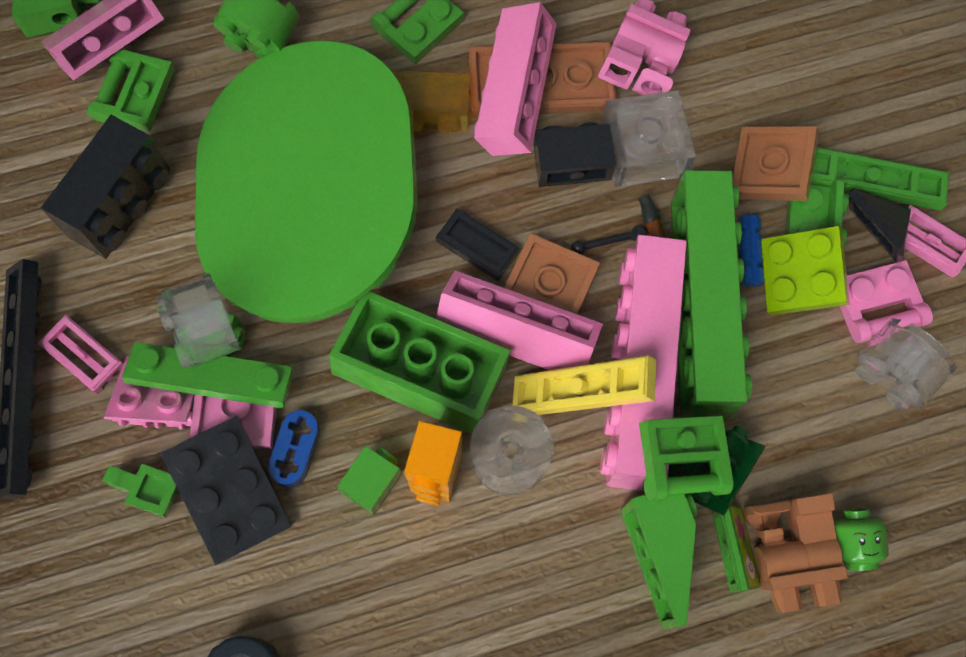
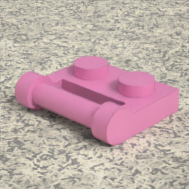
[840,260,933,344]

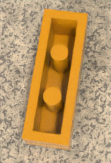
[404,421,462,506]

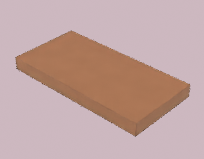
[468,42,617,117]

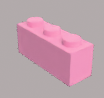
[41,0,164,81]

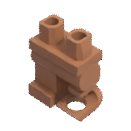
[744,493,848,613]

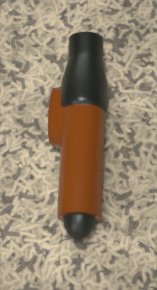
[638,194,666,238]

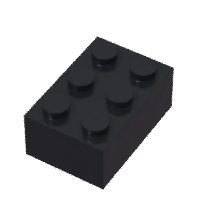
[41,114,171,259]

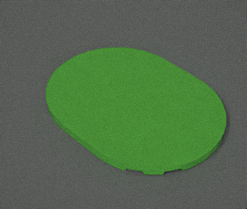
[195,41,418,323]

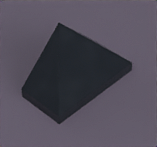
[848,189,911,263]

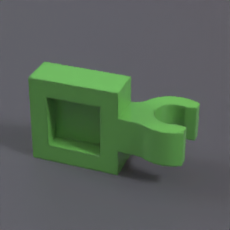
[102,464,178,518]

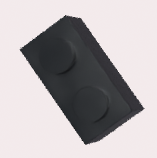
[533,122,616,187]

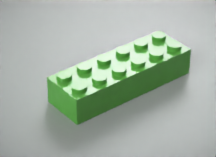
[670,170,752,420]

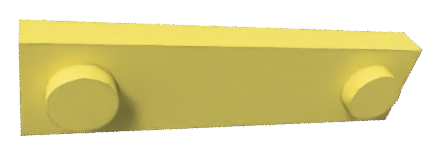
[512,356,656,417]

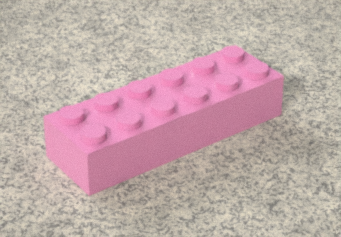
[600,235,686,491]

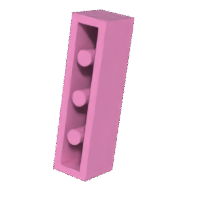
[474,2,557,156]
[436,271,603,370]

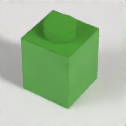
[337,446,402,515]

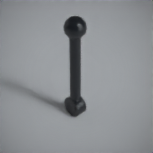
[571,225,647,254]

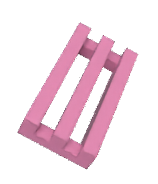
[905,204,966,278]
[38,315,123,395]

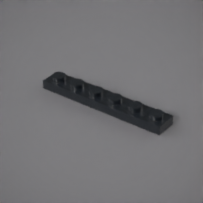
[0,259,42,501]

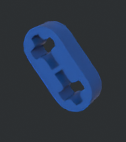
[268,410,320,488]

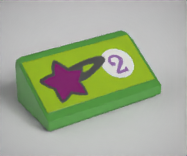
[712,505,760,593]

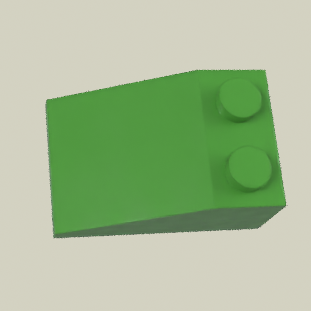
[620,493,697,630]

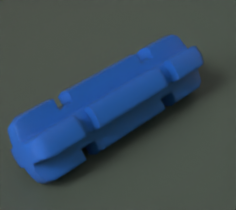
[738,214,764,287]

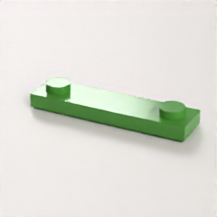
[811,147,949,211]
[122,342,293,409]

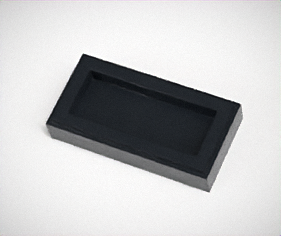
[436,208,520,281]

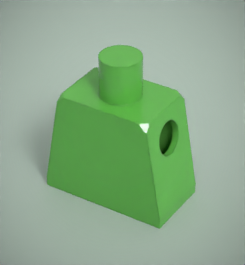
[12,0,103,37]

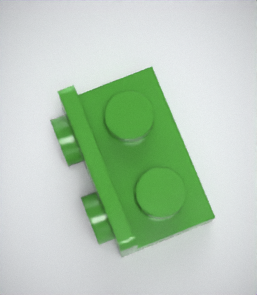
[785,179,849,246]

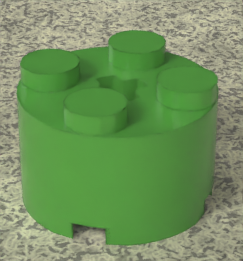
[213,0,300,59]

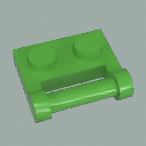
[369,0,464,65]
[86,49,175,132]
[639,416,733,501]

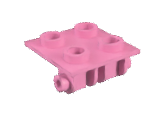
[104,356,194,430]

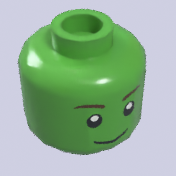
[833,508,889,571]

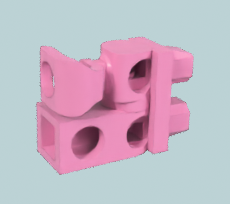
[598,0,691,103]

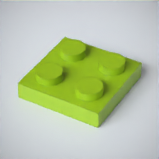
[761,226,850,315]

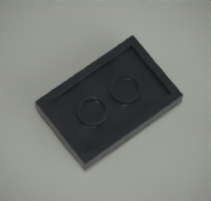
[160,415,293,565]

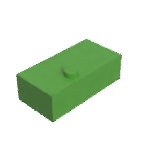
[329,291,511,436]

